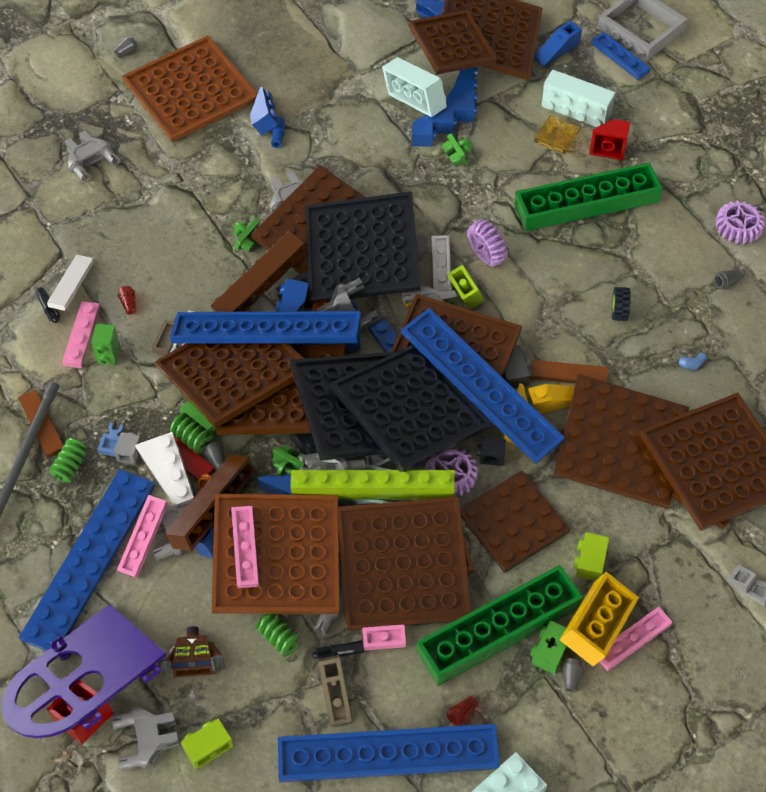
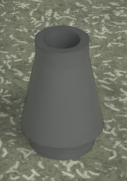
[113,36,138,58]
[714,269,742,289]
[204,442,225,471]
[562,659,584,692]

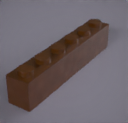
[211,231,307,312]
[165,454,256,552]

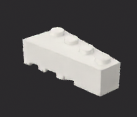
[135,432,195,508]

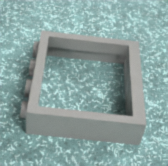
[598,0,688,61]

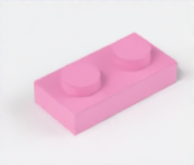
[362,625,406,651]

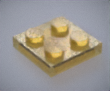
[534,115,580,154]

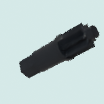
[35,287,60,323]
[313,640,364,659]

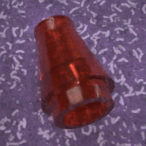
[117,286,137,315]
[446,696,478,726]

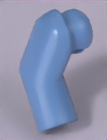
[679,353,707,370]

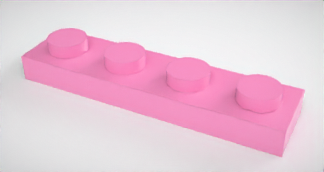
[63,301,100,368]
[117,495,169,578]
[231,506,258,588]
[599,607,673,672]

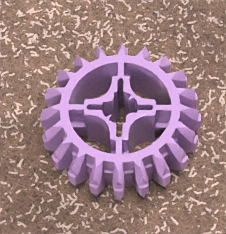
[716,200,765,245]
[467,219,508,267]
[425,447,478,497]

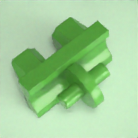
[441,133,472,167]
[233,218,260,252]
[272,445,307,476]

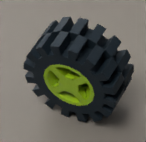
[612,287,631,321]

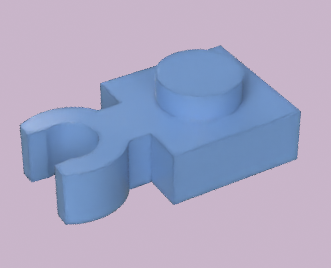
[97,423,124,457]

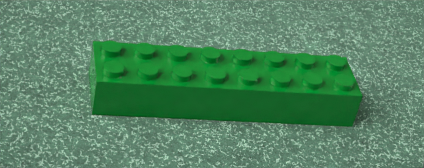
[514,162,662,231]
[416,565,583,686]

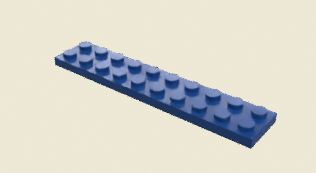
[401,308,565,464]
[170,311,362,343]
[19,469,155,651]
[278,724,500,782]

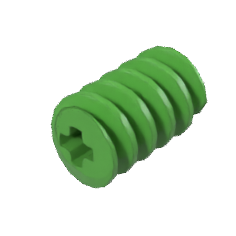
[170,413,213,454]
[50,438,87,483]
[255,614,299,657]

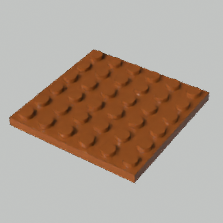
[122,35,258,143]
[211,494,339,614]

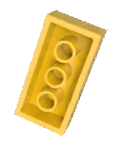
[560,572,639,666]

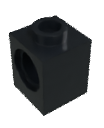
[477,437,506,466]

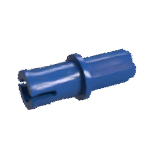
[271,116,285,148]

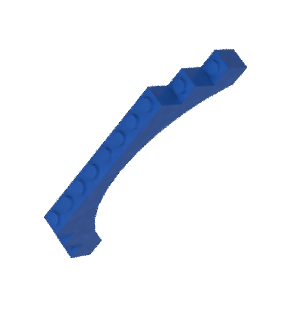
[412,0,477,147]

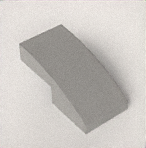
[728,565,766,607]

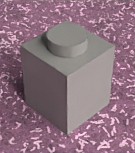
[114,432,142,465]

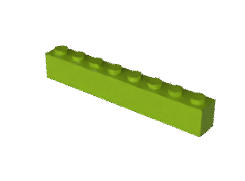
[290,470,455,500]

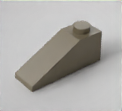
[317,655,352,726]

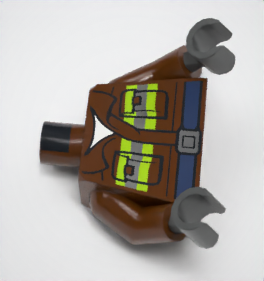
[158,626,225,678]

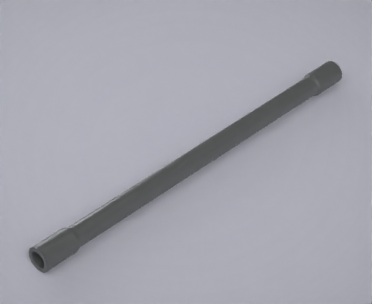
[0,381,60,517]

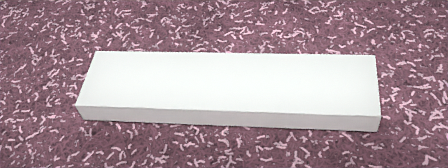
[431,235,452,292]
[47,254,94,311]

